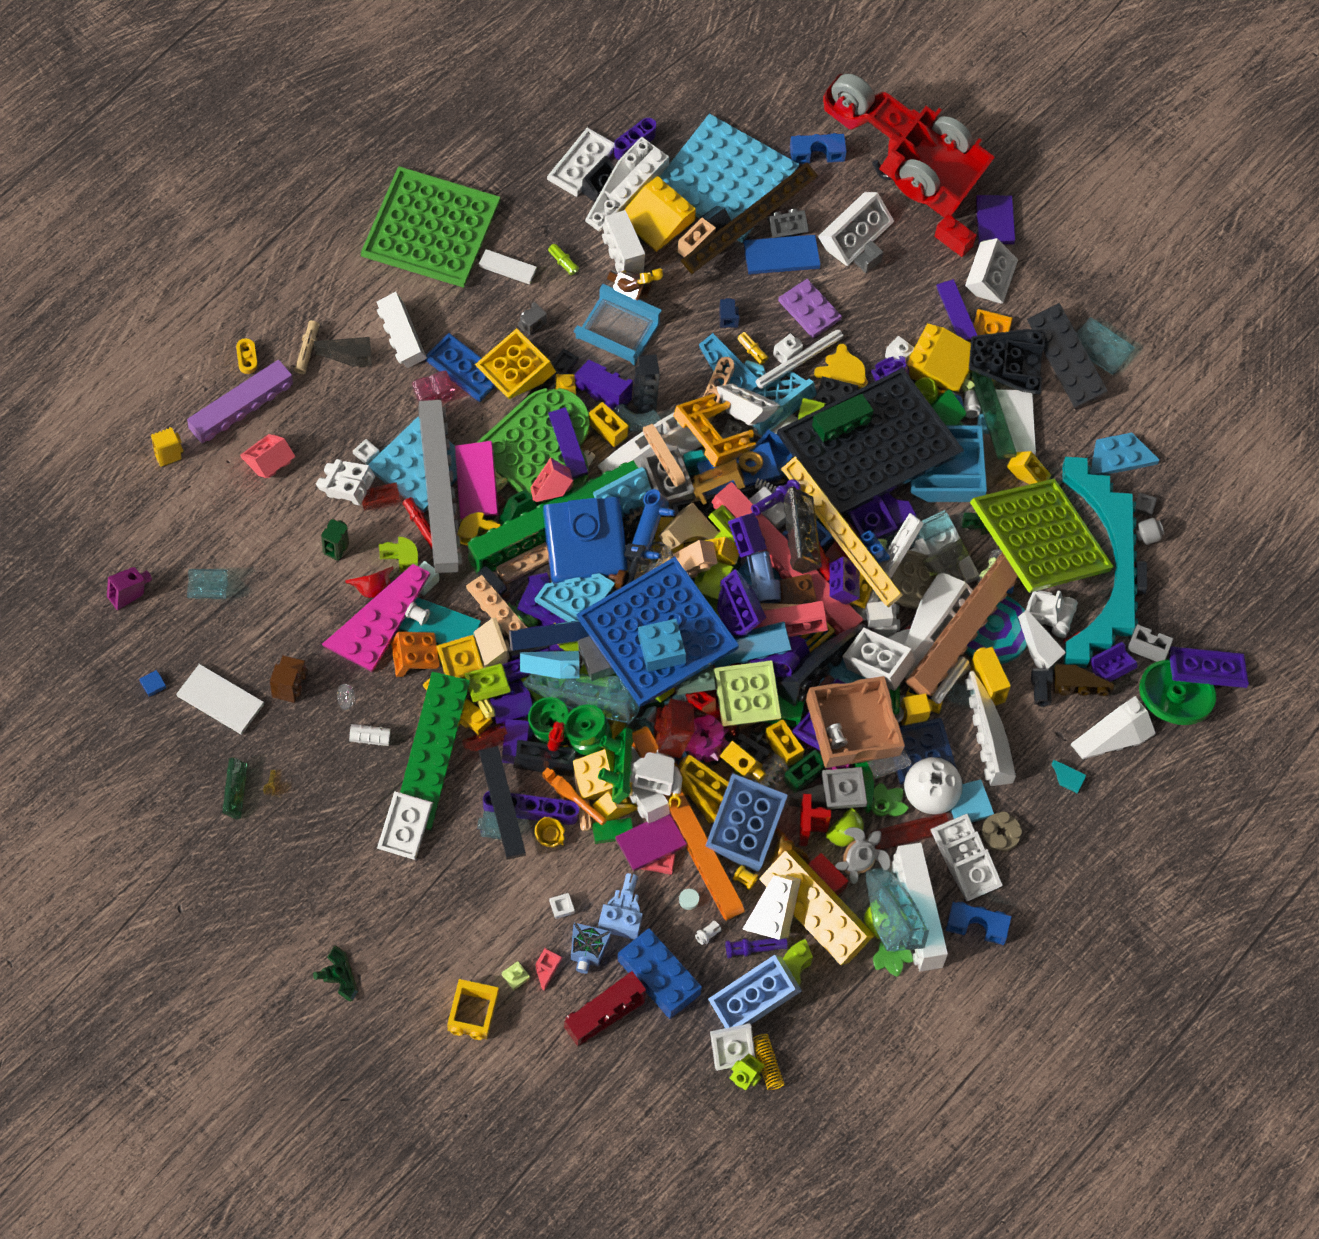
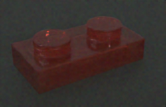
[362,482,401,511]

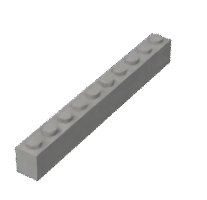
[419,400,462,573]

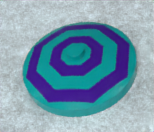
[965,596,1027,664]

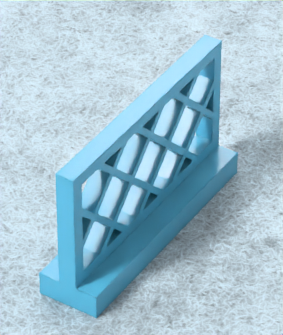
[751,371,817,436]

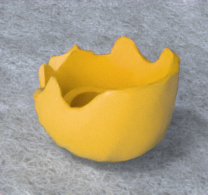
[535,817,565,847]

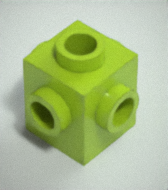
[730,1053,765,1090]

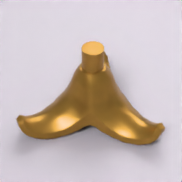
[769,827,810,864]

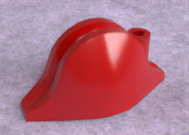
[345,566,394,598]

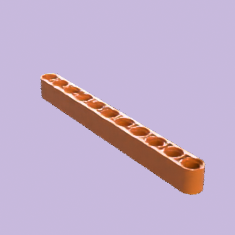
[632,726,744,921]

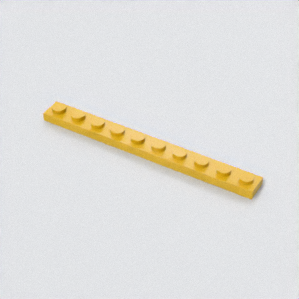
[781,457,903,608]

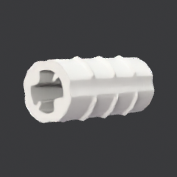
[349,724,391,746]

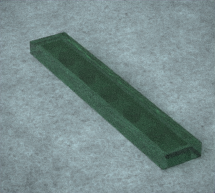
[969,370,1017,459]

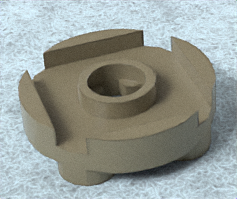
[982,812,1022,852]

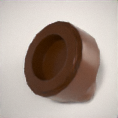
[609,569,628,589]

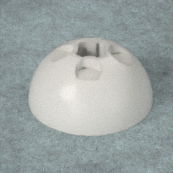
[904,757,962,814]

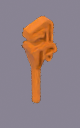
[542,768,607,825]

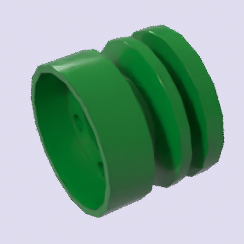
[528,697,569,746]

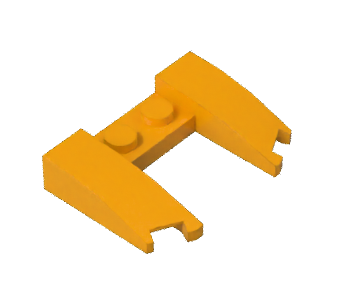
[673,393,756,467]

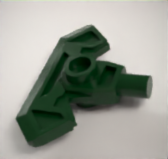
[313,945,358,1002]

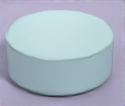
[679,889,699,910]

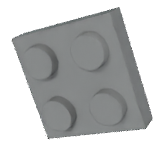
[822,767,867,810]

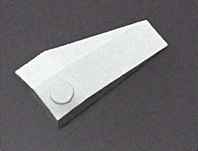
[1071,696,1156,759]

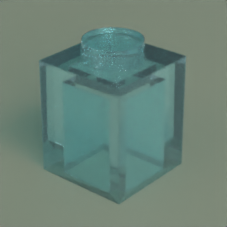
[477,811,501,839]

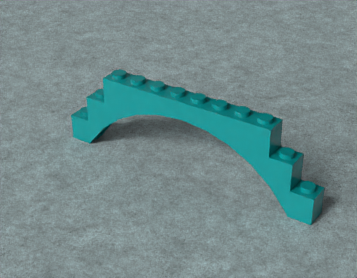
[1062,457,1138,668]

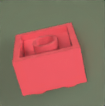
[240,434,295,478]
[530,457,573,502]

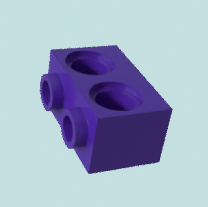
[829,557,860,605]

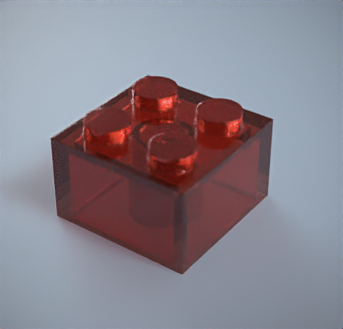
[655,698,695,758]

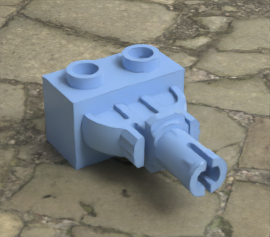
[598,873,643,939]

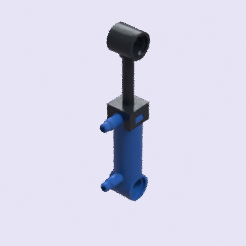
[614,489,675,592]

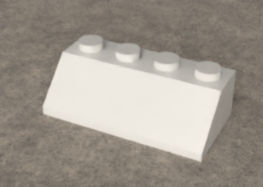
[818,192,894,266]

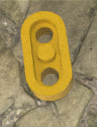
[236,338,257,374]

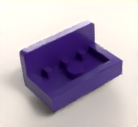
[1091,642,1137,682]

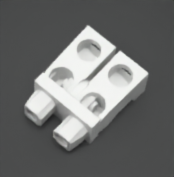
[316,459,375,506]

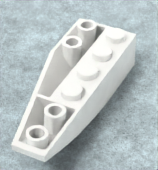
[585,137,669,231]
[598,413,703,474]
[965,671,1016,786]

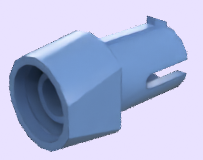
[747,551,781,604]

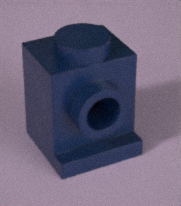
[719,298,739,328]

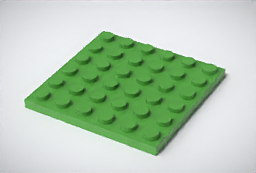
[361,166,500,288]

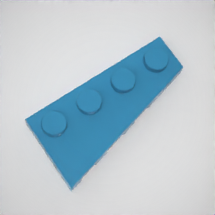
[699,333,758,392]

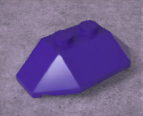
[717,569,766,636]

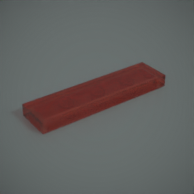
[870,812,948,850]

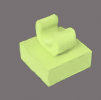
[502,962,530,990]

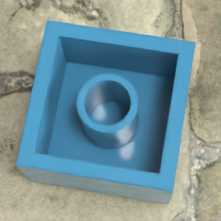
[638,619,686,672]

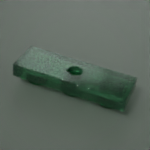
[222,757,247,820]

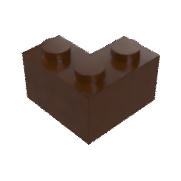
[270,655,308,703]

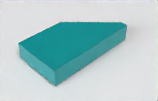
[1051,760,1086,793]

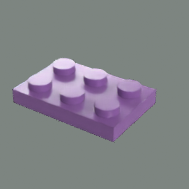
[778,279,842,338]

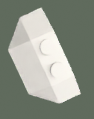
[717,384,780,425]

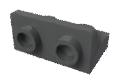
[767,208,809,238]

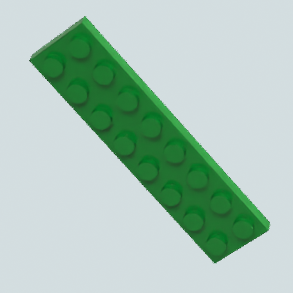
[400,672,470,831]

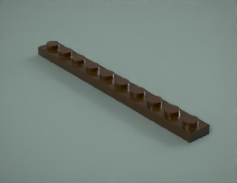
[681,162,818,275]

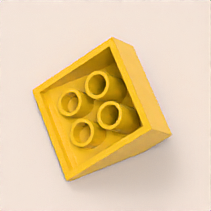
[625,176,696,252]
[907,323,971,392]
[475,328,556,399]

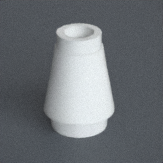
[963,390,981,418]

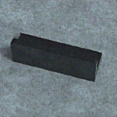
[513,740,575,776]

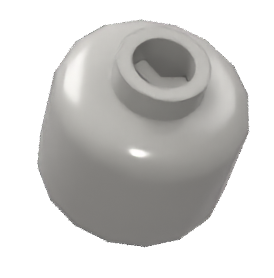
[1135,518,1165,545]

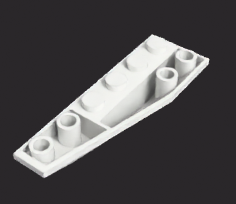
[904,572,973,679]

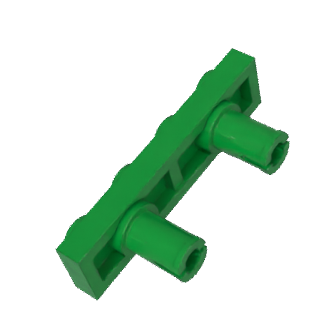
[598,727,633,804]

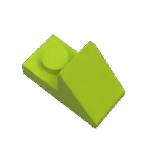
[708,504,736,543]

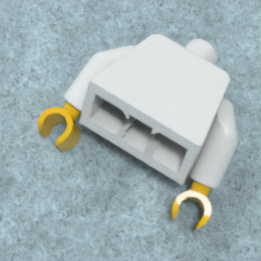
[628,749,682,808]

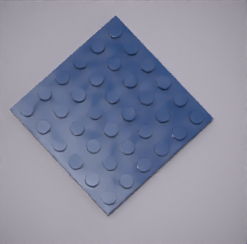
[576,557,739,707]

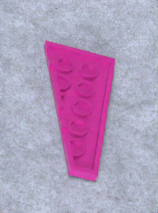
[322,564,431,673]

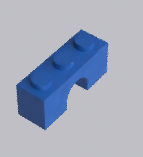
[790,133,846,164]
[945,902,1011,945]

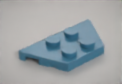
[1090,433,1159,475]

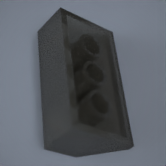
[784,486,822,574]

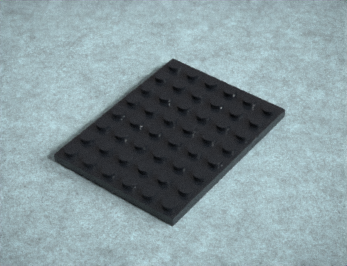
[777,368,964,516]

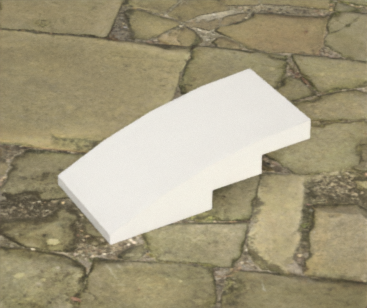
[930,814,1003,901]

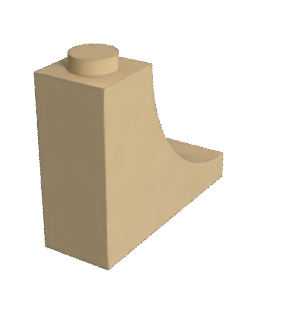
[658,503,719,550]

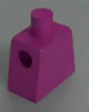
[107,567,152,610]

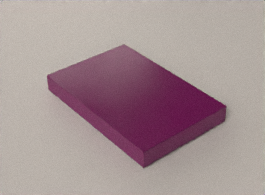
[615,814,687,872]

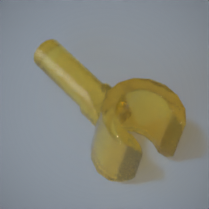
[263,770,276,796]

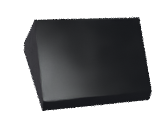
[582,156,615,202]

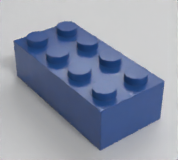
[618,928,702,1019]

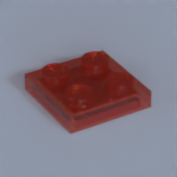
[462,725,508,751]

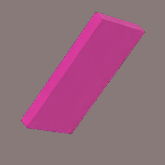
[455,441,499,520]

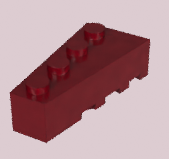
[564,971,646,1047]

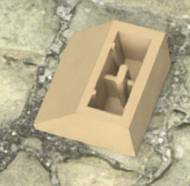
[474,617,510,668]

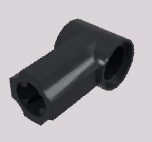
[1031,668,1053,707]

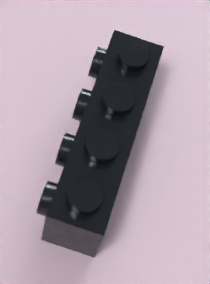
[633,354,660,413]

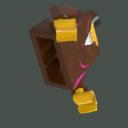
[607,268,663,301]

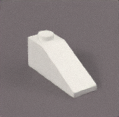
[1018,610,1066,668]

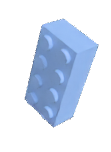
[708,955,802,1028]

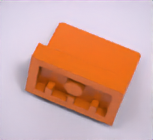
[391,632,440,677]

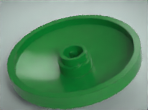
[1139,660,1216,725]

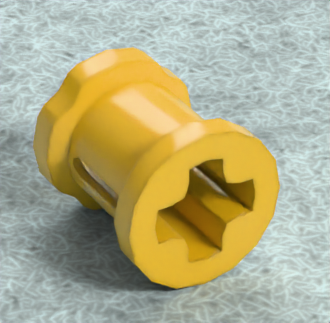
[733,865,759,890]

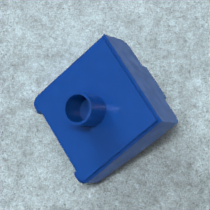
[543,497,628,583]

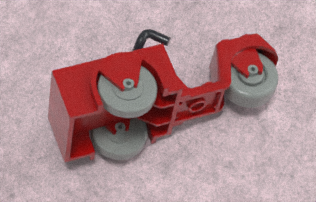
[823,73,995,218]

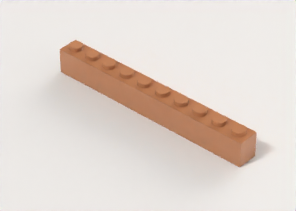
[905,552,1018,696]

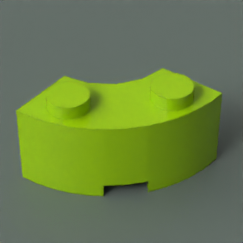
[783,939,813,987]

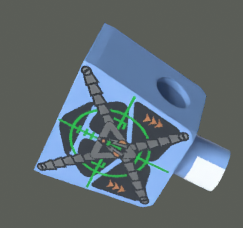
[571,923,611,974]

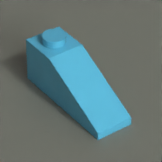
[520,651,580,679]

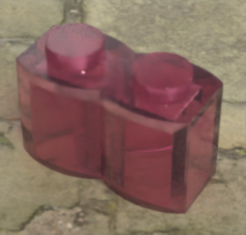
[412,371,455,403]

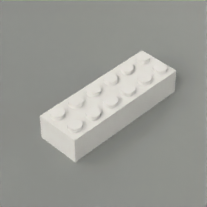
[891,843,948,972]

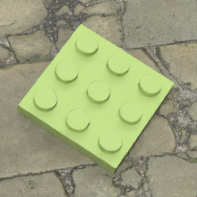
[714,661,781,727]

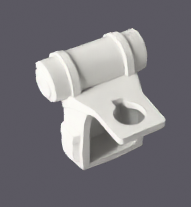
[1026,591,1078,638]

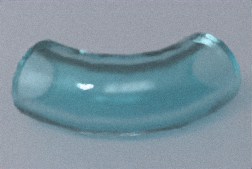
[612,404,660,432]

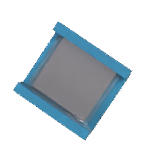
[574,284,662,366]

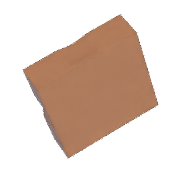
[806,676,905,768]

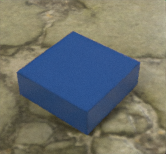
[139,670,166,697]

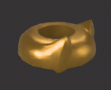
[738,451,763,476]

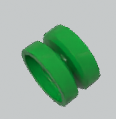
[564,704,612,755]

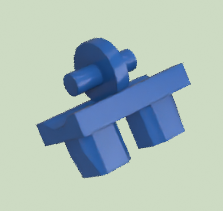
[860,531,890,563]

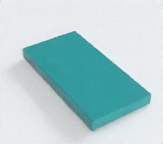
[398,597,481,645]

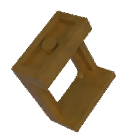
[693,459,745,505]

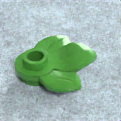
[508,600,540,628]
[871,783,908,817]
[873,938,913,977]

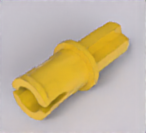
[738,332,769,365]

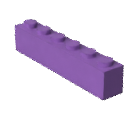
[187,360,293,443]

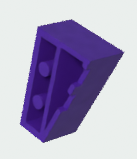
[575,360,633,414]

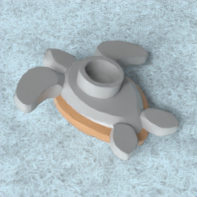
[835,827,890,884]

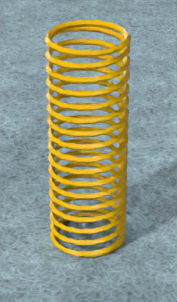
[753,1034,784,1090]

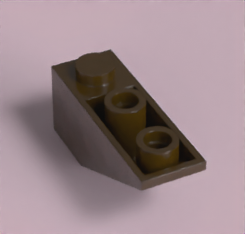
[1053,664,1114,696]

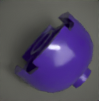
[871,356,910,381]

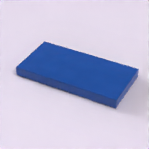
[744,235,820,274]
[425,333,496,402]
[697,442,780,496]

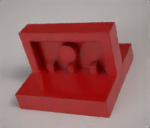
[799,794,831,846]

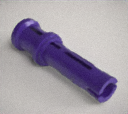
[751,479,801,516]
[725,938,787,959]

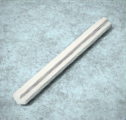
[756,330,843,388]

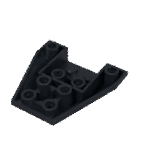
[968,329,1046,394]

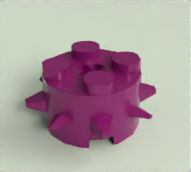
[679,715,730,762]

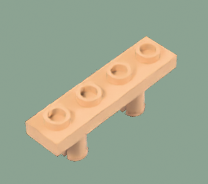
[466,575,527,639]

